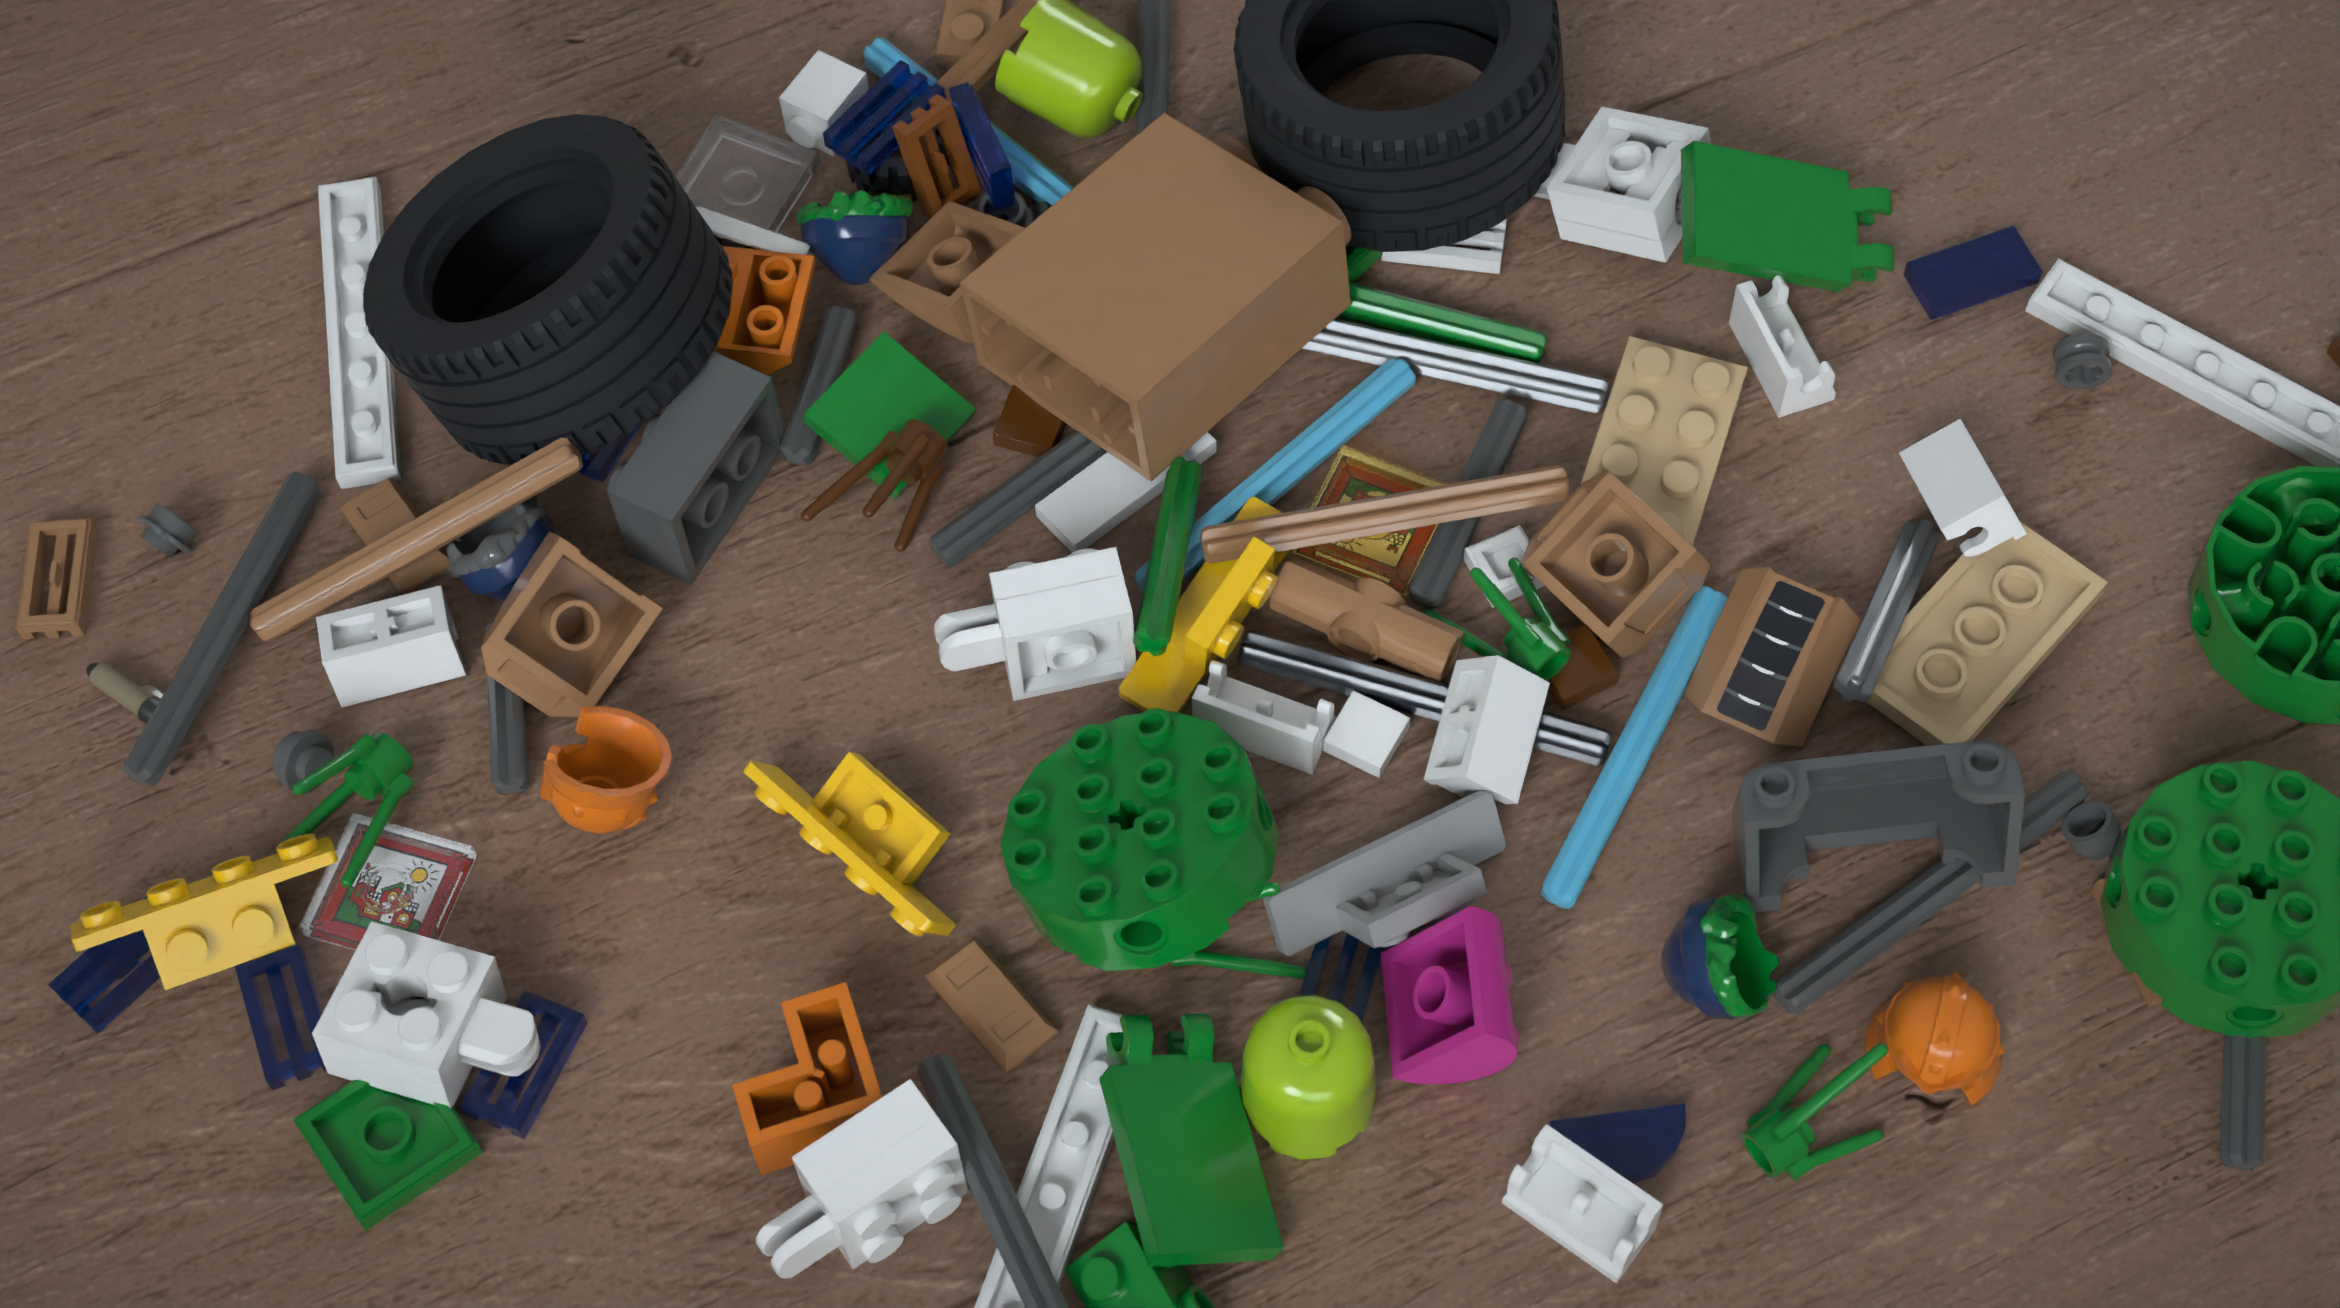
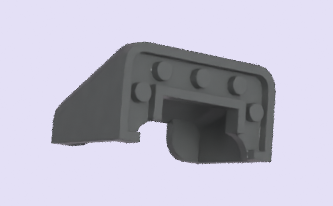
[1732,740,2025,912]

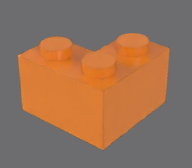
[732,982,882,1176]

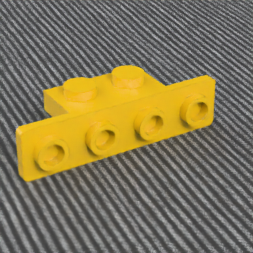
[1119,497,1291,713]
[743,752,956,937]
[70,834,338,990]

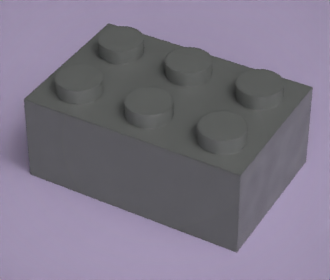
[607,351,785,585]

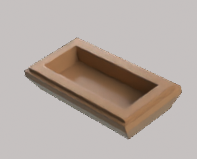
[340,477,450,595]
[924,937,1059,1074]

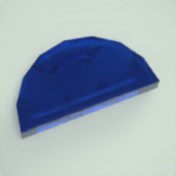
[1549,1103,1686,1184]

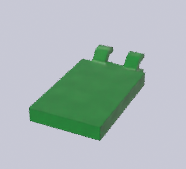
[1681,141,1894,292]
[1099,1013,1284,1267]

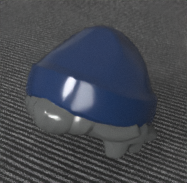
[447,495,555,601]

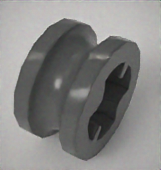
[2053,334,2113,389]

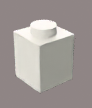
[779,50,870,157]

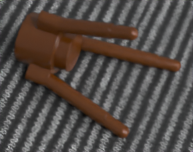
[801,419,949,552]

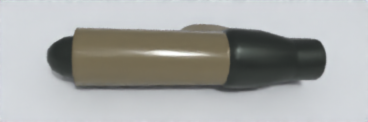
[86,662,190,736]

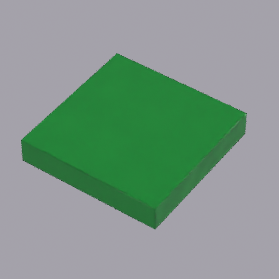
[802,331,976,500]
[293,1079,483,1231]

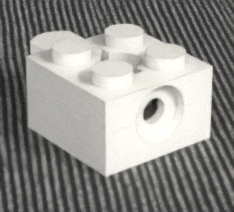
[1534,106,1711,263]
[933,547,1136,701]
[312,921,540,1108]
[756,1079,968,1279]

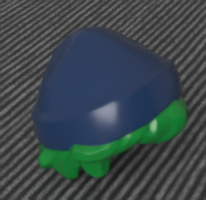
[797,190,913,285]
[1661,894,1780,1020]

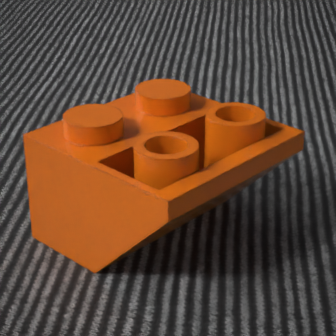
[713,246,816,375]

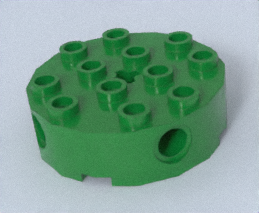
[2188,466,2340,725]
[1000,708,1279,971]
[2100,761,2340,1038]

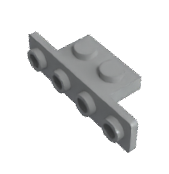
[1263,790,1506,956]

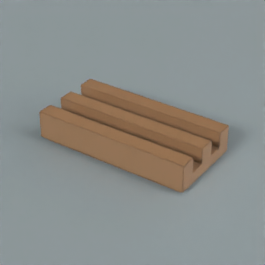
[16,518,98,639]

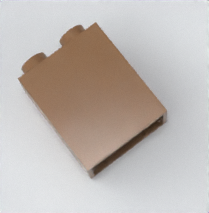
[960,113,1351,482]

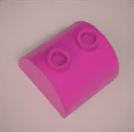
[1380,905,1519,1085]

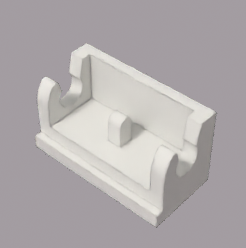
[1729,275,1836,418]
[1899,419,2027,557]
[316,585,466,708]
[1423,655,1550,804]
[1192,660,1336,775]
[1502,1124,1663,1284]

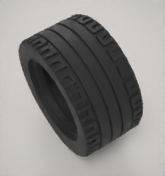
[1234,0,1565,252]
[363,114,733,465]

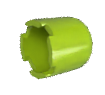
[995,0,1143,138]
[1240,995,1376,1160]

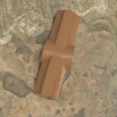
[1269,557,1465,682]

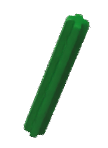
[1339,282,1547,364]
[1133,457,1203,656]

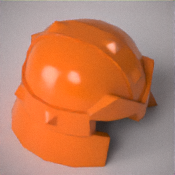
[539,706,672,834]
[1865,972,2005,1106]

